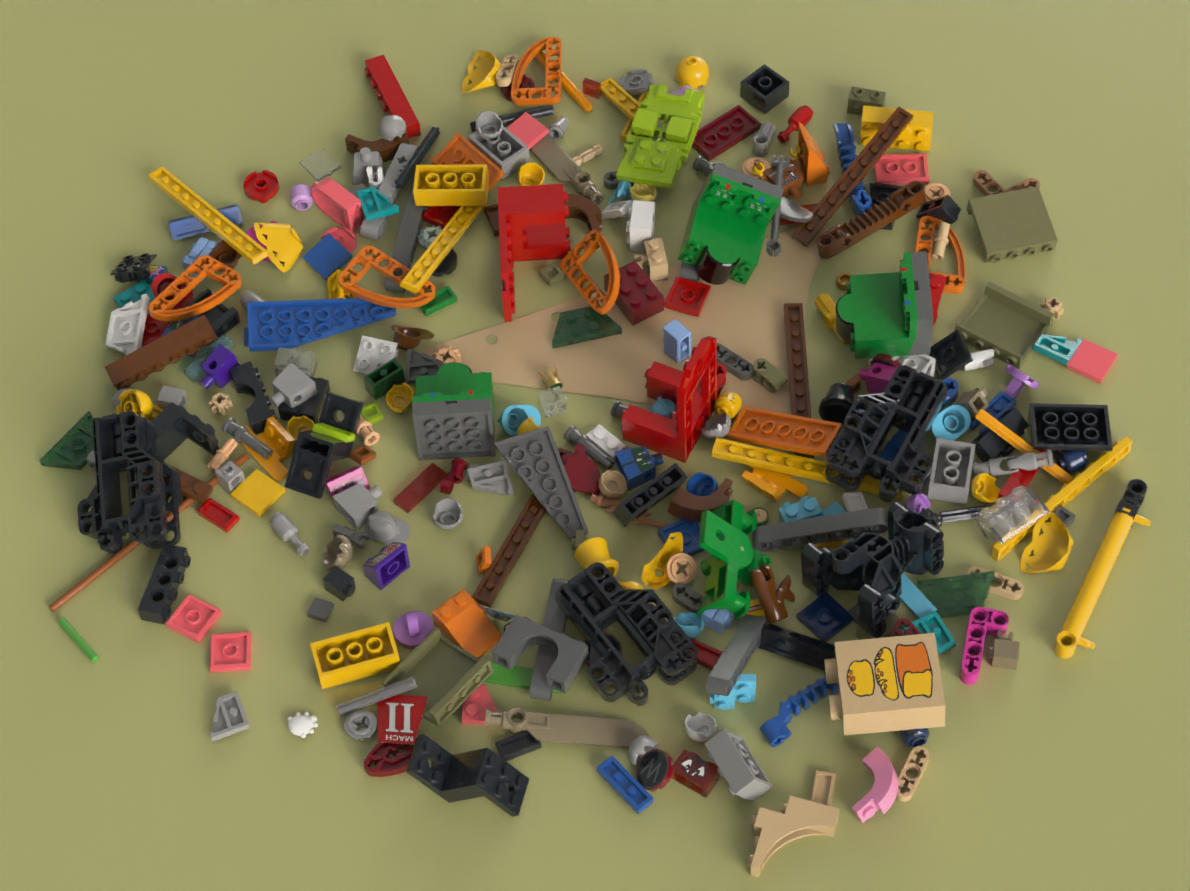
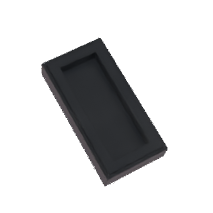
[495,731,542,761]

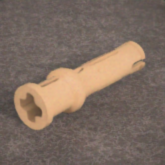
[356,415,380,446]

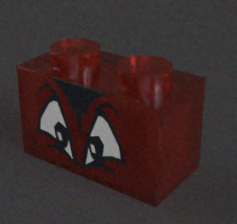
[671,749,720,798]

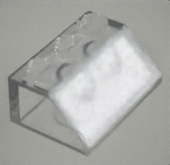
[974,486,1050,544]

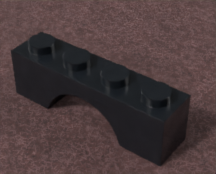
[229,361,277,435]

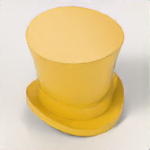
[574,537,619,577]

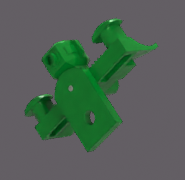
[696,499,772,618]

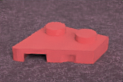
[462,684,498,724]

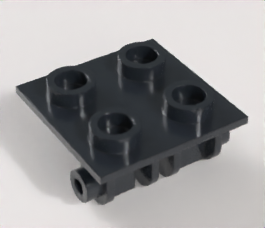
[110,253,157,283]

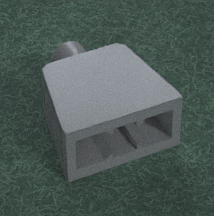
[352,147,386,185]
[269,363,317,408]
[333,483,382,530]

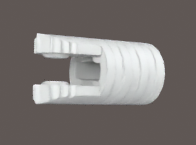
[366,166,384,190]
[961,349,994,372]

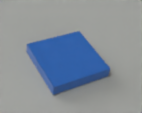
[303,233,353,281]
[658,519,705,556]

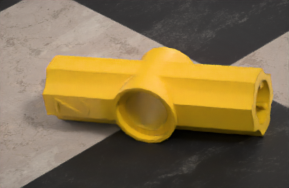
[814,293,854,344]

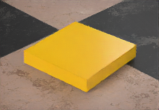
[230,469,286,517]

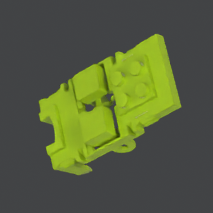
[616,84,705,189]

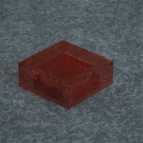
[582,78,601,99]

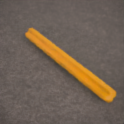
[535,51,593,113]
[975,409,1073,484]

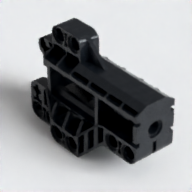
[825,365,948,502]
[77,411,182,554]
[555,562,698,706]

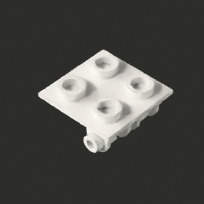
[353,335,398,374]

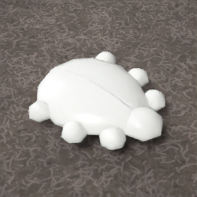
[287,712,318,738]

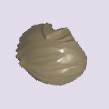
[323,535,353,571]

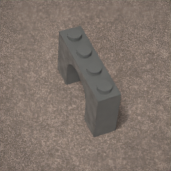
[492,615,589,694]

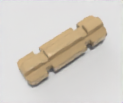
[571,144,603,166]

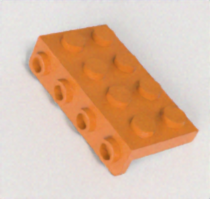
[429,133,505,193]

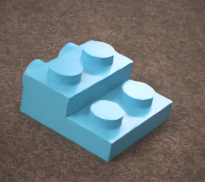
[778,496,823,523]
[710,674,756,710]

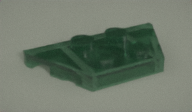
[552,306,622,349]
[39,411,94,470]
[917,571,995,618]

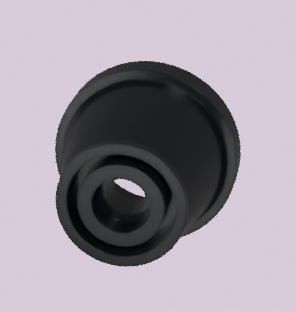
[819,383,855,425]

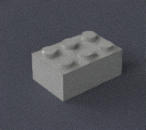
[468,126,530,179]
[927,438,976,505]
[705,729,773,802]

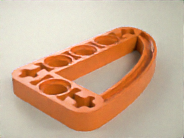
[511,36,562,106]
[915,216,966,294]
[560,230,620,315]
[338,246,436,309]
[148,255,242,322]

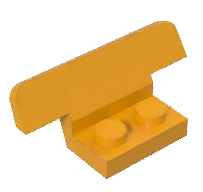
[240,417,295,481]
[741,465,808,502]

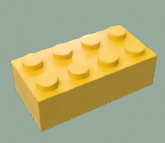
[859,105,934,152]
[413,164,489,206]
[310,622,400,689]

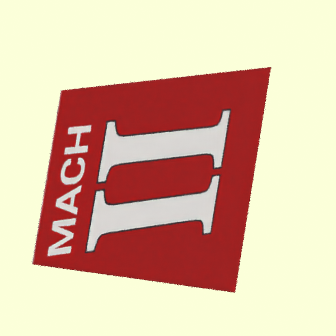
[377,695,428,745]

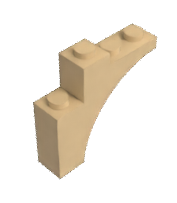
[747,795,840,877]

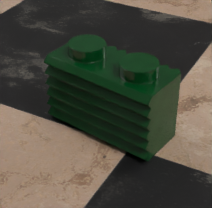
[363,358,405,400]

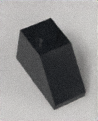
[916,195,961,224]

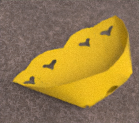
[462,50,501,94]
[254,223,303,273]
[1020,511,1074,574]
[641,532,683,589]

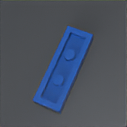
[596,755,654,814]

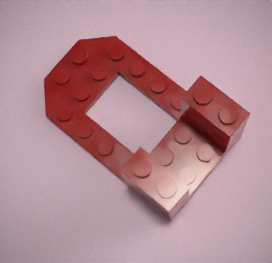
[497,184,571,322]
[620,336,717,463]

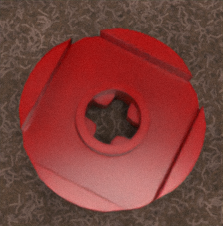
[244,170,280,203]

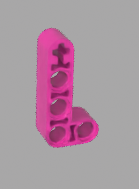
[960,607,1009,685]

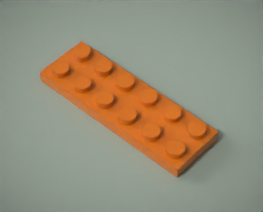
[727,406,843,458]

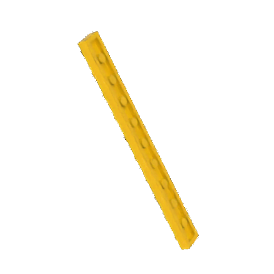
[148,166,268,265]
[991,436,1132,561]
[711,437,903,500]

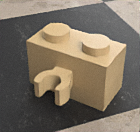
[634,237,668,281]

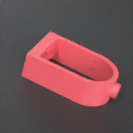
[310,177,364,232]

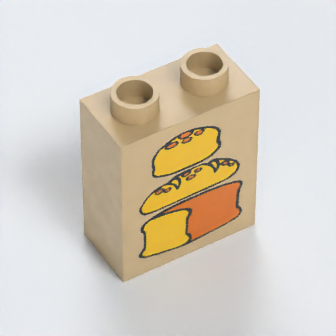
[824,633,946,735]

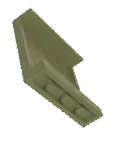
[967,186,1058,263]
[955,281,1054,369]
[382,627,494,728]

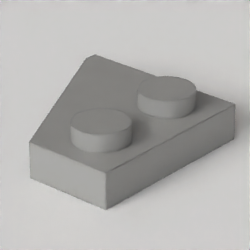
[467,460,514,496]
[210,691,250,742]

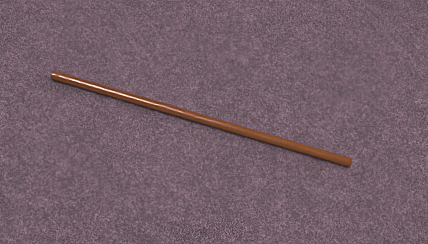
[48,453,250,612]

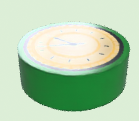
[752,507,769,527]

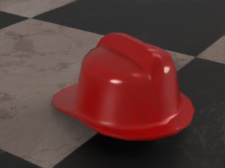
[152,273,194,310]

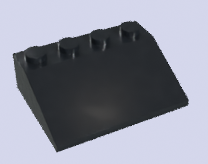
[1027,403,1113,451]

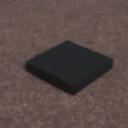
[929,330,973,381]

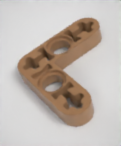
[973,170,1040,196]

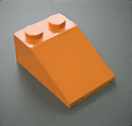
[798,124,830,186]
[432,589,502,658]

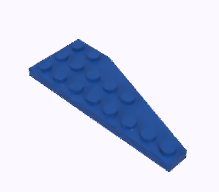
[247,297,396,352]

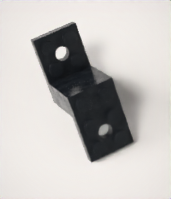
[284,392,364,499]
[111,402,219,461]
[406,734,529,817]

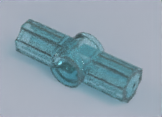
[183,335,235,382]

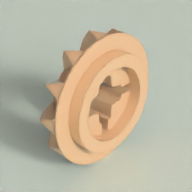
[742,157,771,178]
[925,183,950,202]
[432,346,461,365]
[666,553,697,585]

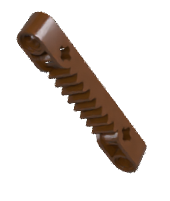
[817,181,926,259]

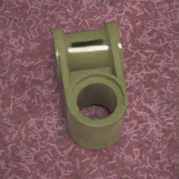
[752,358,788,393]

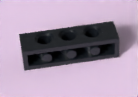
[613,463,688,527]
[137,544,191,624]

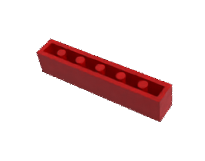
[364,54,421,139]

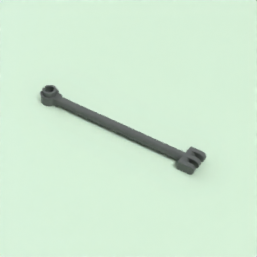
[766,156,790,257]

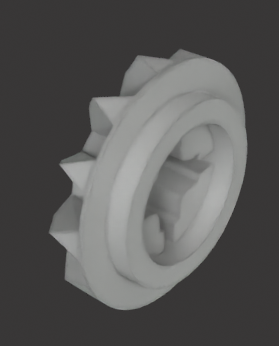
[344,710,378,741]

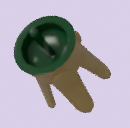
[538,365,563,392]

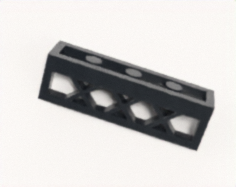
[759,623,835,671]

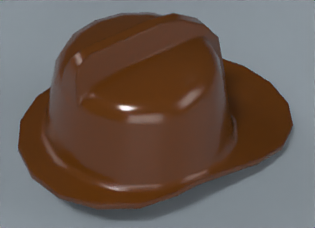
[209,240,242,272]
[391,325,434,350]

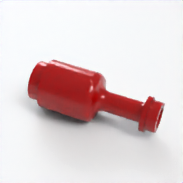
[777,105,813,143]

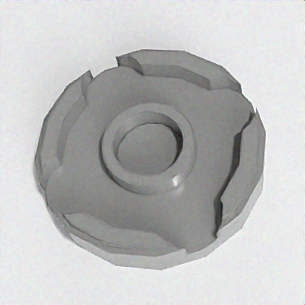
[619,69,654,95]

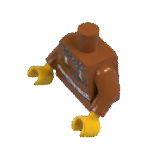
[751,145,804,199]

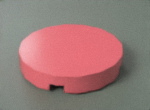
[321,227,356,254]

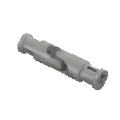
[973,449,1054,476]

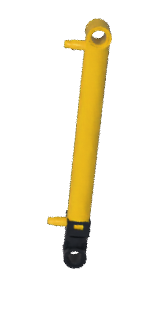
[1054,479,1151,658]

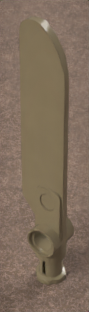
[530,134,605,205]
[485,707,649,748]

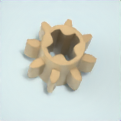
[1040,297,1064,319]
[208,392,233,416]

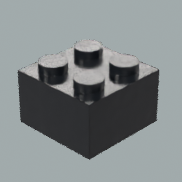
[740,64,790,114]

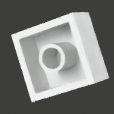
[626,200,655,252]

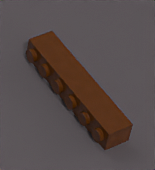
[105,314,218,390]

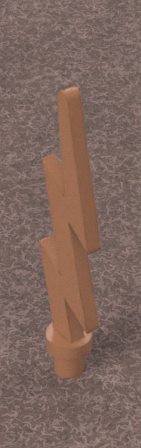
[590,494,669,528]

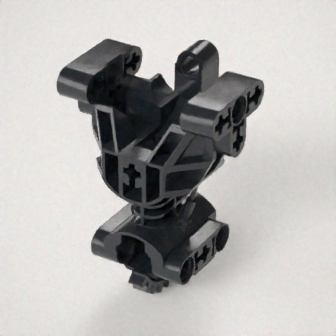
[801,502,944,638]

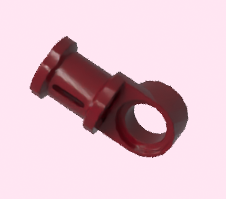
[440,458,468,495]

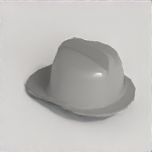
[364,511,410,545]

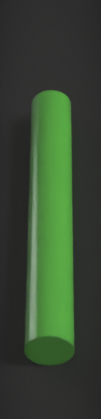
[58,618,99,662]

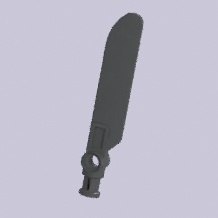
[693,156,813,222]

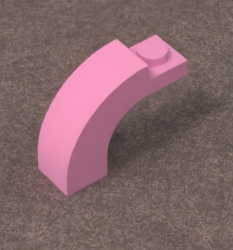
[852,746,898,823]

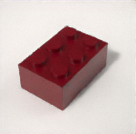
[604,261,664,326]

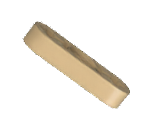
[495,54,520,87]
[966,566,1024,600]
[896,746,930,802]

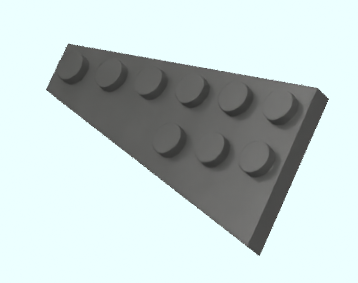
[494,425,588,540]

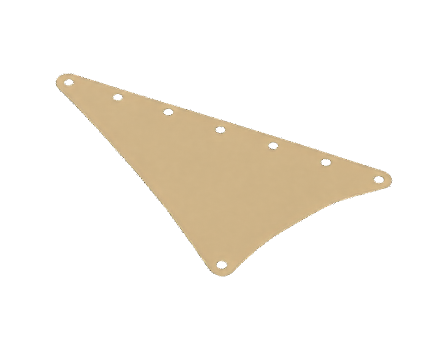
[416,226,829,420]

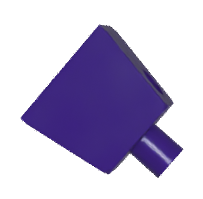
[199,344,240,390]

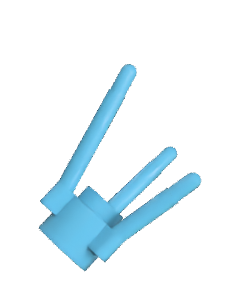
[606,180,633,219]

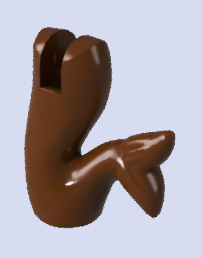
[750,564,795,623]

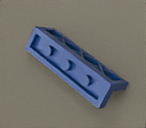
[168,204,243,241]

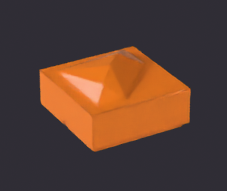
[476,546,491,574]

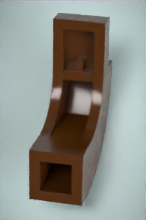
[345,132,409,162]
[564,194,602,240]
[668,478,733,522]

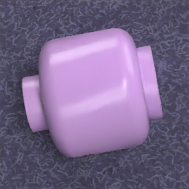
[290,184,313,211]

